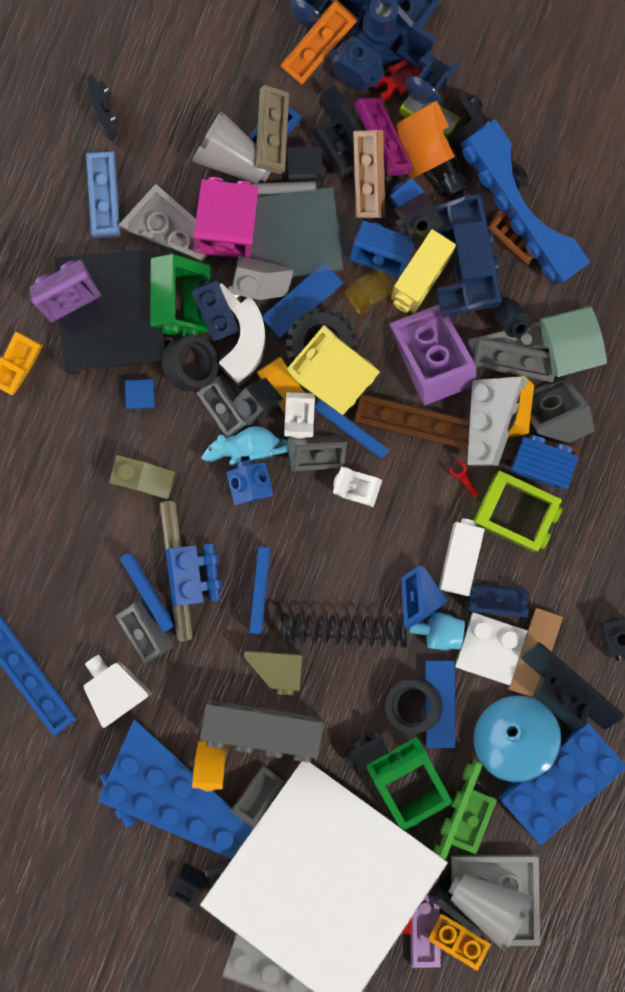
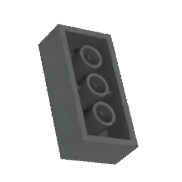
[200,700,323,762]

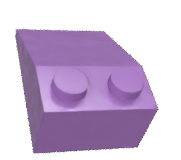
[30,260,101,323]
[390,305,476,405]

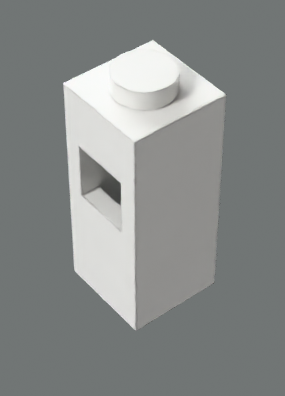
[439,519,485,596]

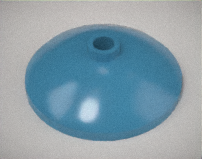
[474,696,561,782]

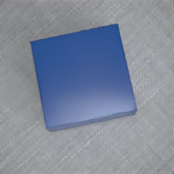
[125,379,155,410]

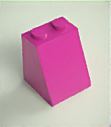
[194,177,258,259]

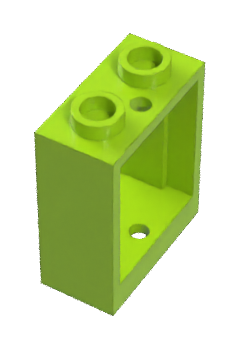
[474,470,563,553]

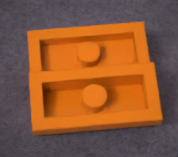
[397,101,455,179]

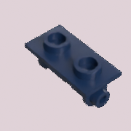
[191,279,240,341]

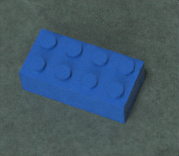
[497,722,625,845]

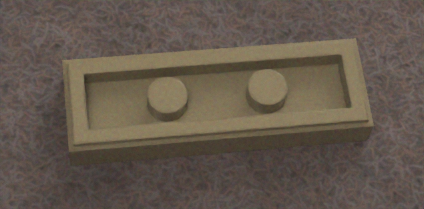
[255,85,289,174]

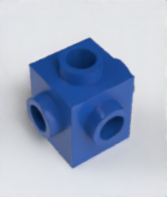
[227,460,274,505]

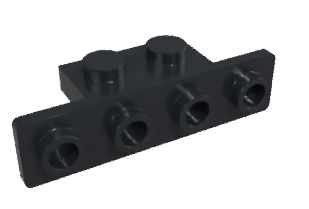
[312,85,391,186]
[451,92,529,190]
[521,642,624,732]

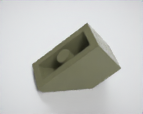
[109,455,176,499]
[244,650,302,695]

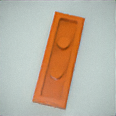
[281,0,357,85]

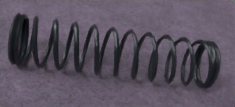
[283,613,408,648]

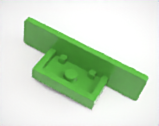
[432,759,497,860]

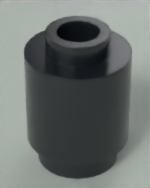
[493,297,531,338]

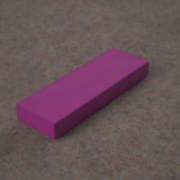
[354,98,413,176]

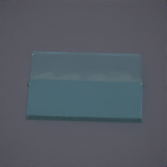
[251,187,343,277]

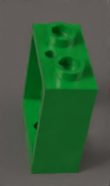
[151,254,210,337]
[366,737,453,831]

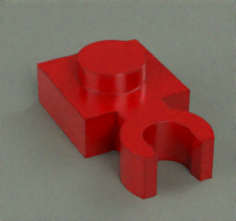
[374,60,421,101]

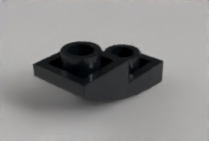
[87,75,119,141]

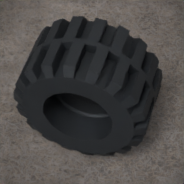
[286,308,358,364]

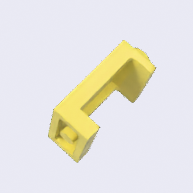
[287,325,380,415]

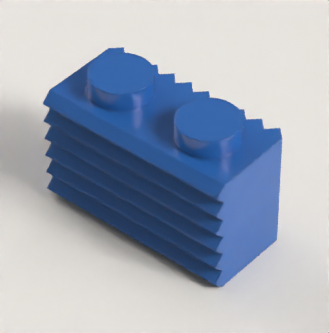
[350,220,416,278]
[509,434,579,490]

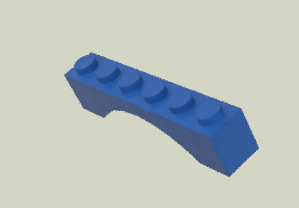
[460,119,590,285]

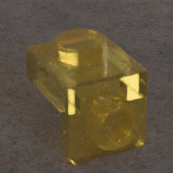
[345,269,394,315]

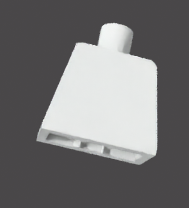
[83,654,152,728]

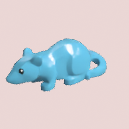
[201,426,289,466]

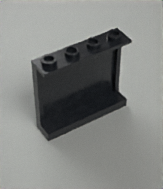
[54,249,171,374]

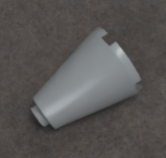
[192,111,271,184]
[448,874,535,952]

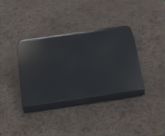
[427,880,483,937]

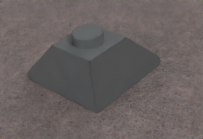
[530,376,595,443]

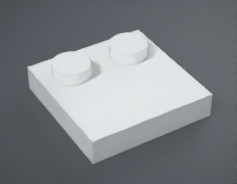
[454,613,527,685]

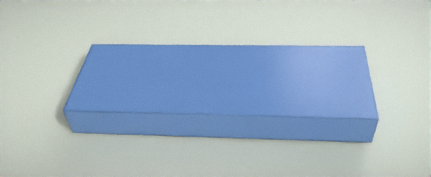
[86,151,121,238]

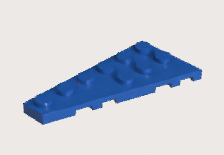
[98,719,254,859]

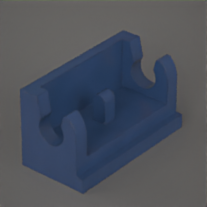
[467,583,530,618]

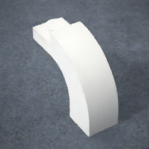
[219,283,266,387]

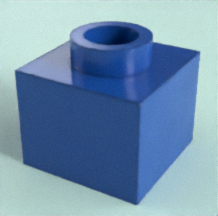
[389,178,426,209]

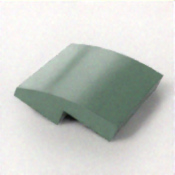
[540,306,607,377]

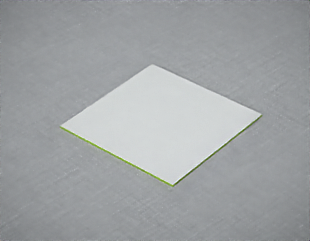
[200,762,447,992]

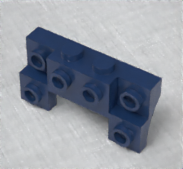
[426,194,502,318]

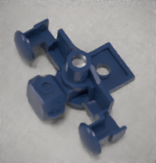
[290,0,459,106]

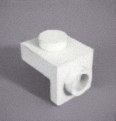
[284,392,315,439]
[333,466,382,507]

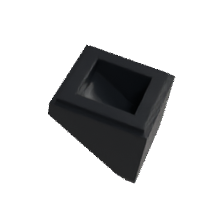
[168,863,209,909]

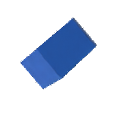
[401,566,448,629]

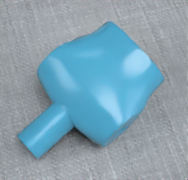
[410,612,465,651]

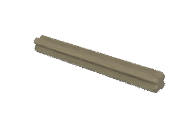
[160,501,193,642]

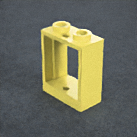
[391,229,456,314]

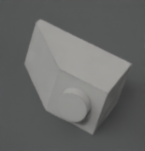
[231,256,294,300]

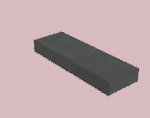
[472,337,554,382]

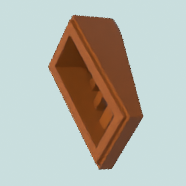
[487,209,533,265]

